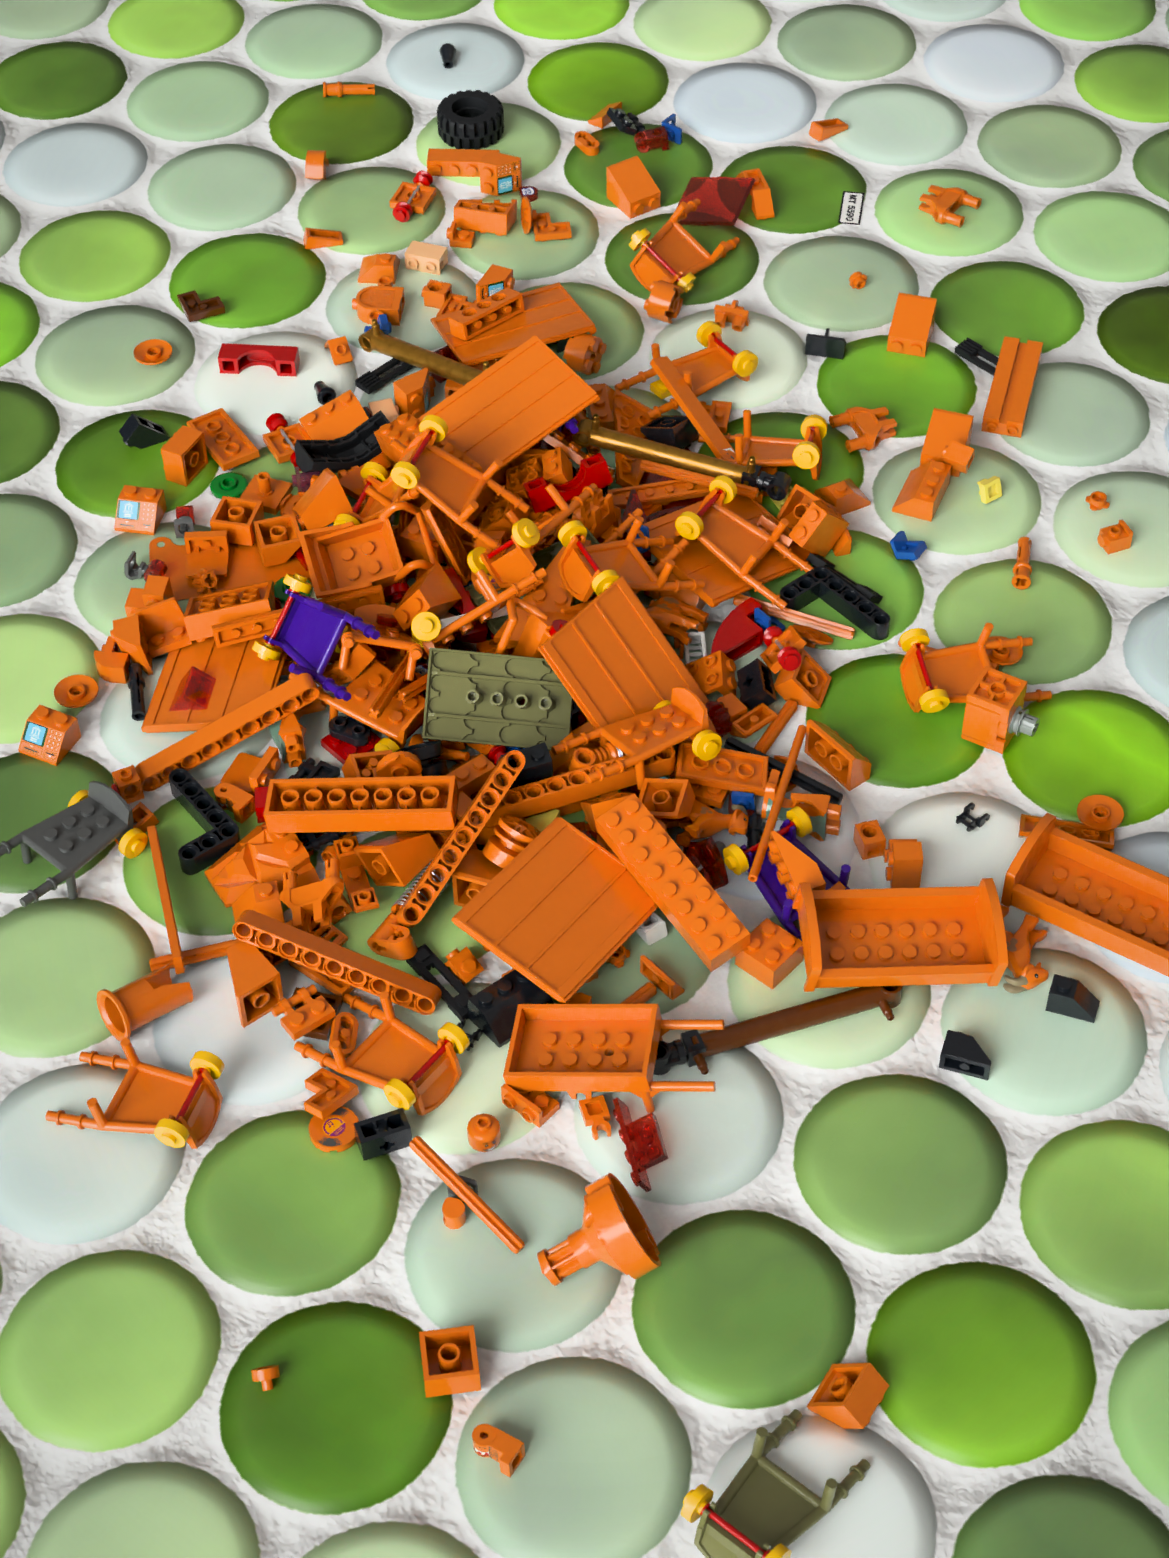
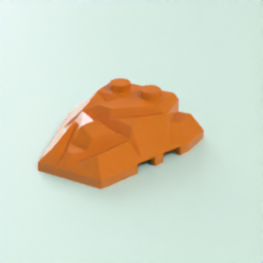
[204,822,320,908]

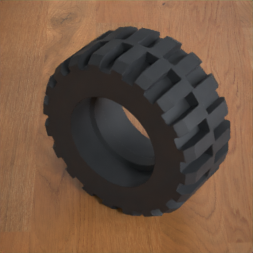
[437,90,504,150]

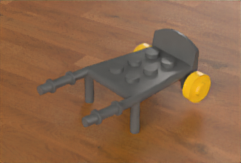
[0,781,148,907]

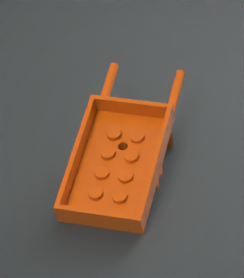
[503,1004,724,1113]

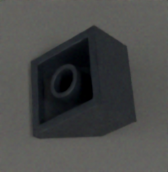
[640,415,699,449]

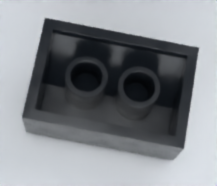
[468,970,554,1048]

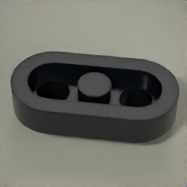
[329,716,371,746]

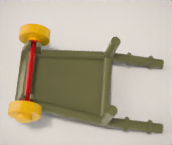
[681,1409,871,1558]

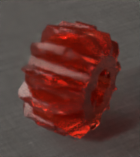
[704,700,733,738]

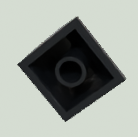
[496,742,553,789]

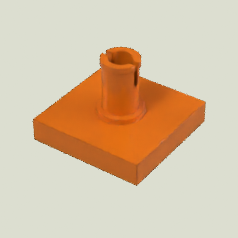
[240,472,293,515]

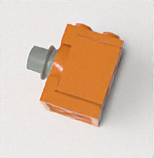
[961,666,1040,754]

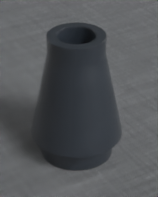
[440,43,456,69]
[314,381,336,405]

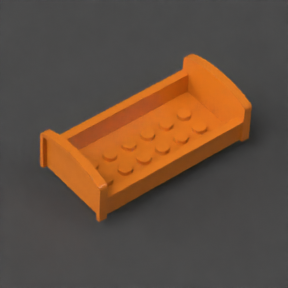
[1001,813,1169,977]
[792,878,1008,992]

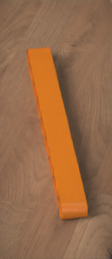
[135,673,320,791]
[483,747,676,827]
[397,750,526,928]
[232,909,442,1015]

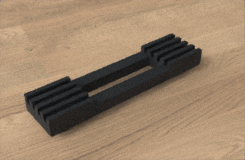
[955,337,998,376]
[355,358,413,394]
[806,553,883,604]
[406,944,473,1021]

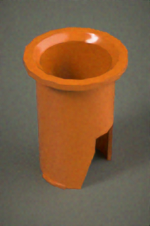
[97,963,193,1041]

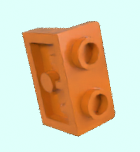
[501,1084,560,1128]

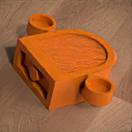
[352,276,405,326]

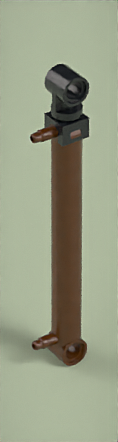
[654,986,903,1075]

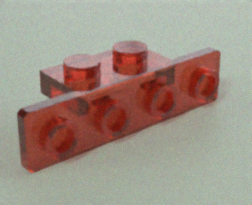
[613,1097,668,1192]

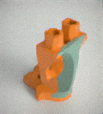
[269,698,327,768]
[761,769,842,841]

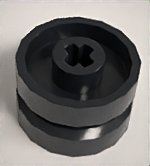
[394,740,448,776]

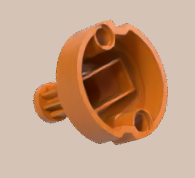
[537,1173,661,1286]

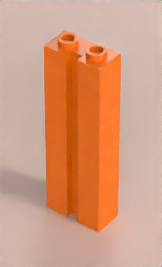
[981,336,1043,438]

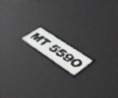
[838,191,865,225]

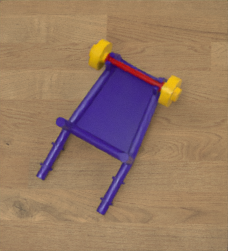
[252,573,380,701]
[723,806,851,941]

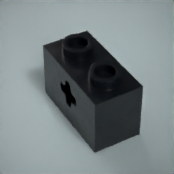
[737,658,777,710]
[354,1108,412,1161]

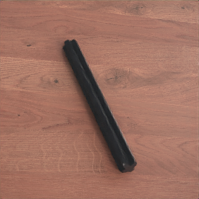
[724,737,843,805]

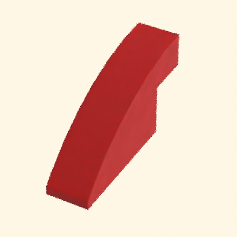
[711,597,763,661]

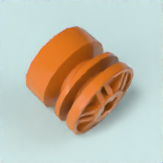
[482,814,541,868]

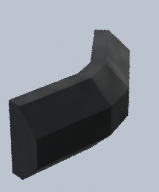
[295,410,390,473]

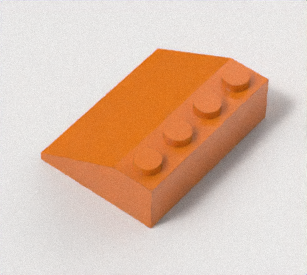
[183,580,276,642]

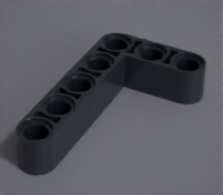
[780,567,890,640]
[169,768,241,875]

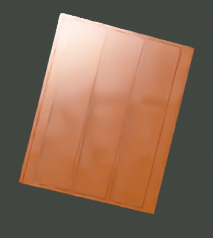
[430,282,597,366]
[418,335,601,473]
[638,495,818,608]
[538,575,712,729]
[141,635,287,733]
[452,817,658,1004]

